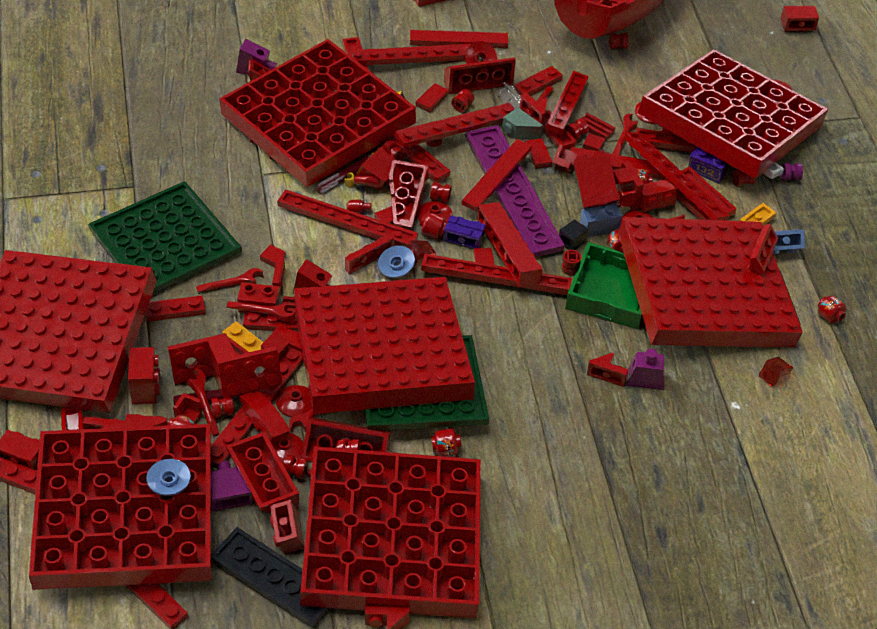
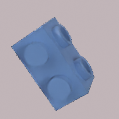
[580,203,622,237]
[773,229,805,254]

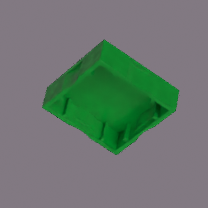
[565,242,643,329]

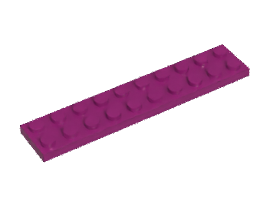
[465,125,565,257]

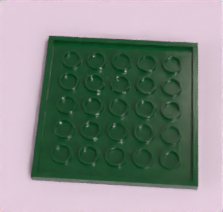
[88,181,242,294]
[365,335,489,431]

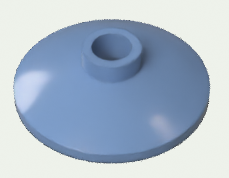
[378,246,415,278]
[147,459,191,496]

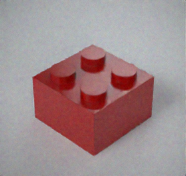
[128,347,161,404]

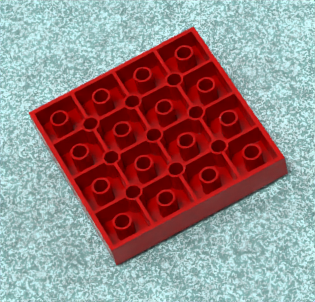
[219,39,416,187]
[638,49,828,178]
[618,217,803,347]
[0,250,157,413]
[294,277,475,414]
[29,424,212,590]
[300,446,481,618]

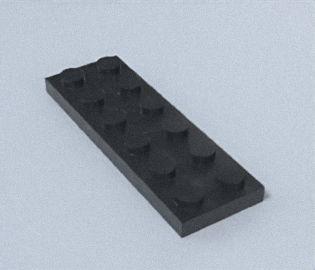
[212,527,330,628]

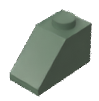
[502,108,543,139]

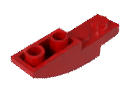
[82,414,168,429]

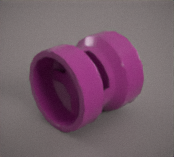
[781,163,803,181]

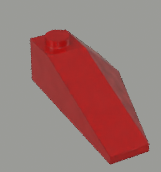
[389,160,429,229]

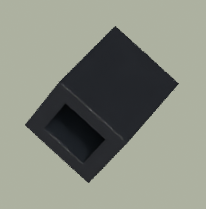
[559,219,588,250]

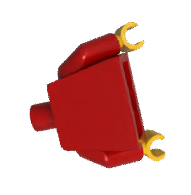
[344,147,395,190]

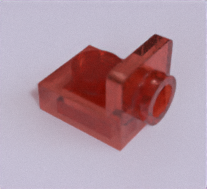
[407,240,437,266]
[759,356,793,386]

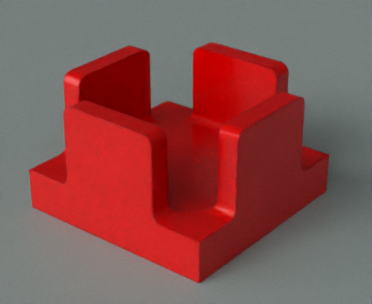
[613,161,644,211]

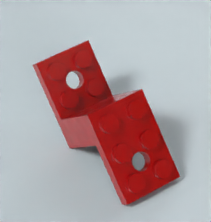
[573,150,620,209]
[167,333,282,398]

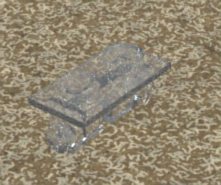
[497,82,523,111]

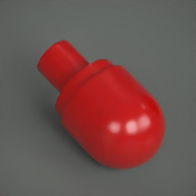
[346,199,372,214]

